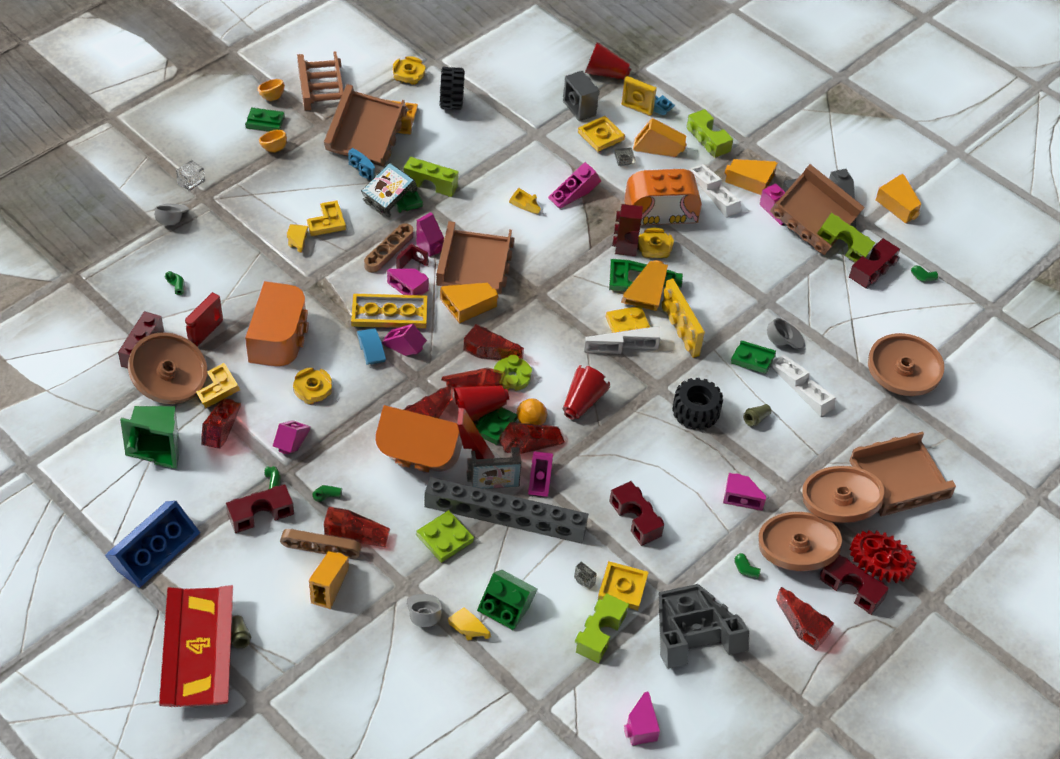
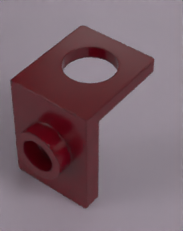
[396,244,429,269]

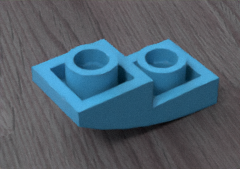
[653,95,675,115]
[348,148,375,181]
[357,328,386,365]

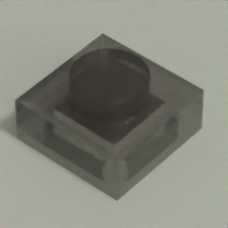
[615,147,635,166]
[574,562,597,590]

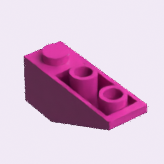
[548,162,601,209]

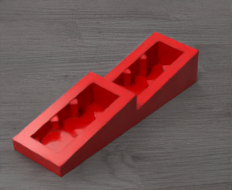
[457,408,495,467]

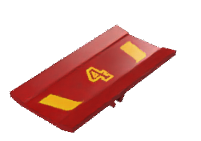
[159,585,233,707]

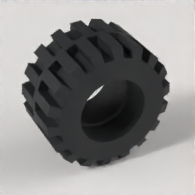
[439,67,465,110]
[672,378,723,430]

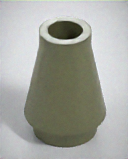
[743,404,772,426]
[231,615,251,648]

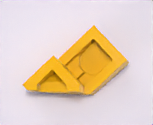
[509,187,541,214]
[287,224,308,253]
[447,607,491,640]

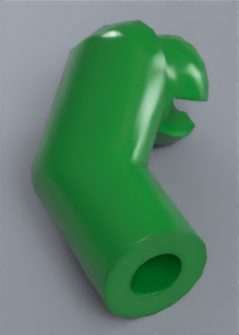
[911,265,938,282]
[164,271,184,295]
[264,466,281,489]
[312,485,342,502]
[734,553,761,579]

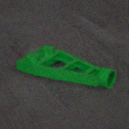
[609,259,683,291]

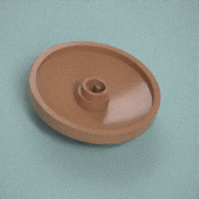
[128,333,207,404]
[868,333,944,396]
[802,466,884,523]
[758,512,842,571]

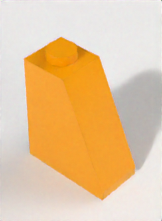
[633,118,687,157]
[724,159,778,195]
[876,174,921,223]
[621,260,668,311]
[440,283,499,324]
[309,551,349,609]

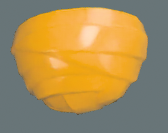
[258,79,285,101]
[259,130,287,152]
[516,398,547,427]

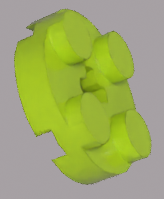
[494,355,532,391]

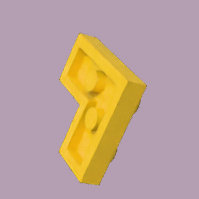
[307,200,346,236]
[196,363,240,409]

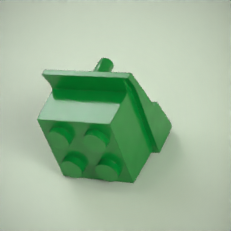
[120,406,179,468]

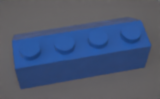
[105,501,201,588]

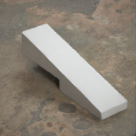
[689,164,741,218]
[584,326,660,354]
[770,355,836,417]

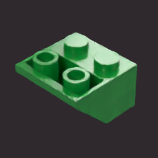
[477,569,538,630]

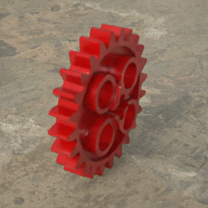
[849,530,917,583]

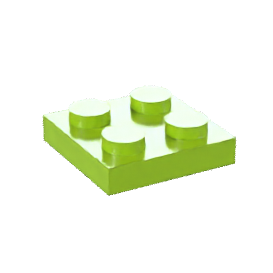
[416,510,474,563]

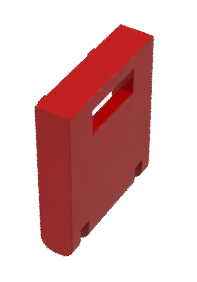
[185,292,223,347]

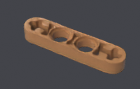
[364,224,413,273]
[280,529,362,559]

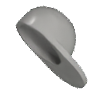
[155,204,189,226]
[767,318,804,349]
[407,594,442,627]

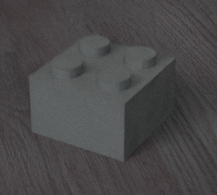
[563,71,600,121]

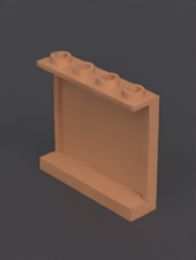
[324,84,407,166]
[770,164,865,255]
[436,221,515,294]
[849,432,956,517]

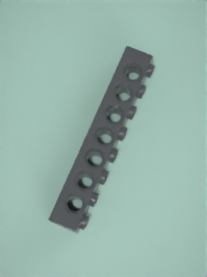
[424,477,589,544]

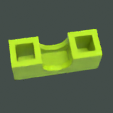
[686,109,733,158]
[404,157,459,197]
[817,213,875,262]
[575,593,629,664]

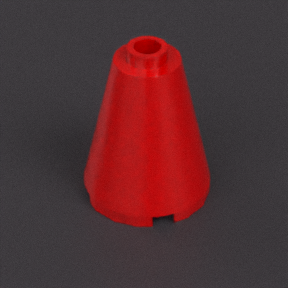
[585,43,632,79]
[562,365,610,420]
[454,386,509,422]

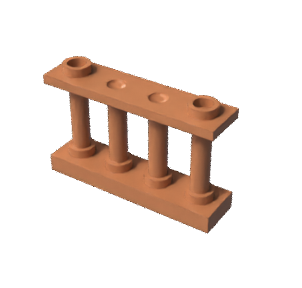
[297,51,344,111]

